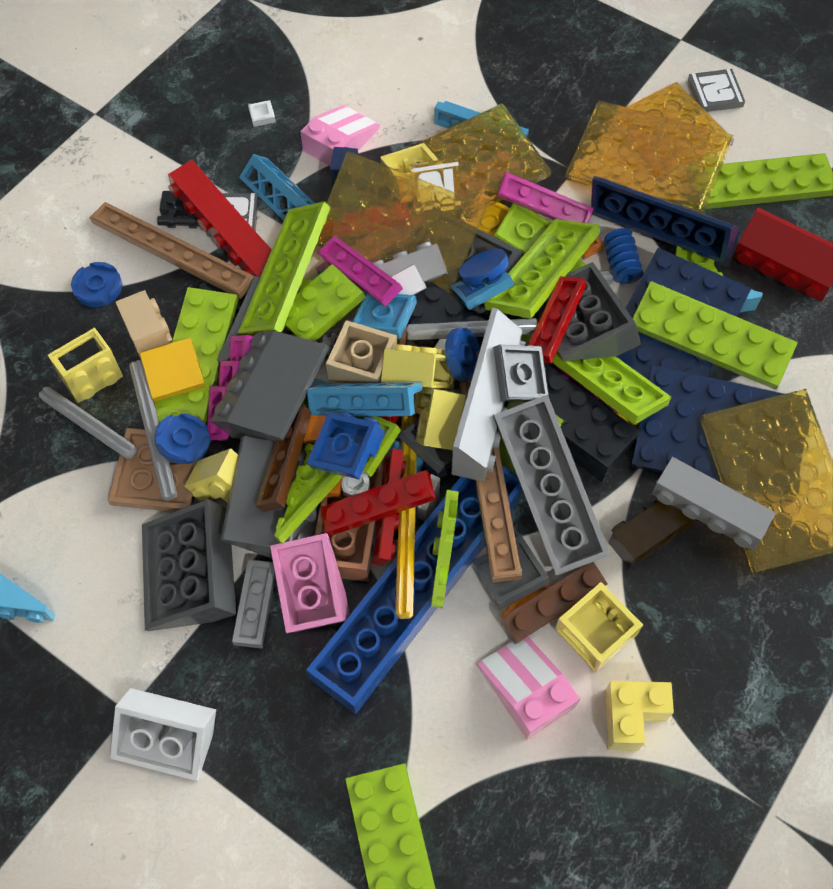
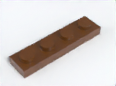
[256,406,312,512]
[499,562,608,644]

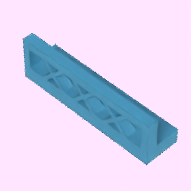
[434,101,529,153]
[239,154,315,220]
[307,382,422,416]

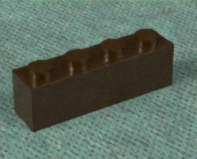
[608,499,699,569]

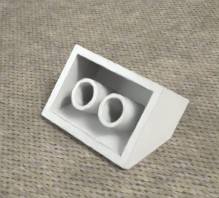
[110,688,216,781]

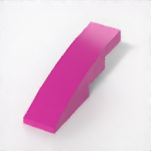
[208,335,254,441]

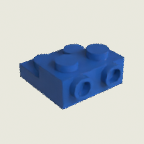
[307,412,385,479]

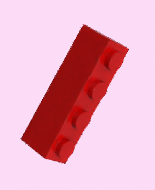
[732,208,833,302]

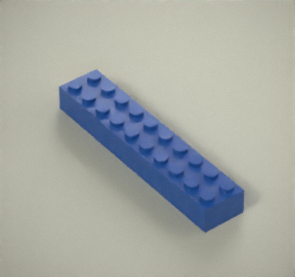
[306,466,524,715]

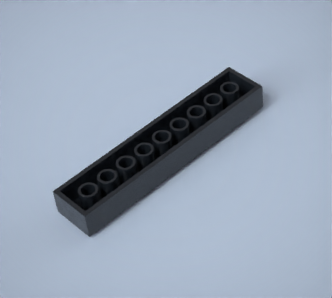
[406,281,640,481]

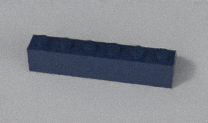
[591,176,740,264]

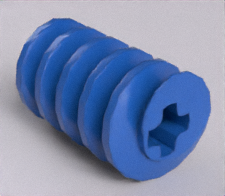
[603,228,644,284]

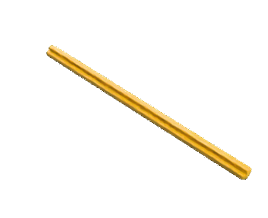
[395,394,417,619]

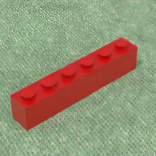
[168,160,272,277]

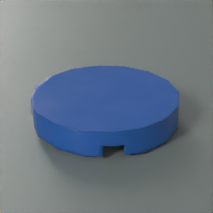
[459,249,509,285]
[71,262,123,307]
[445,327,480,382]
[155,413,211,464]

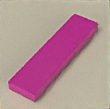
[496,172,594,223]
[317,235,403,307]

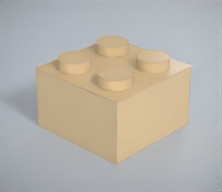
[116,290,173,361]
[326,320,397,383]

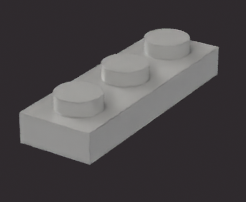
[232,560,276,649]

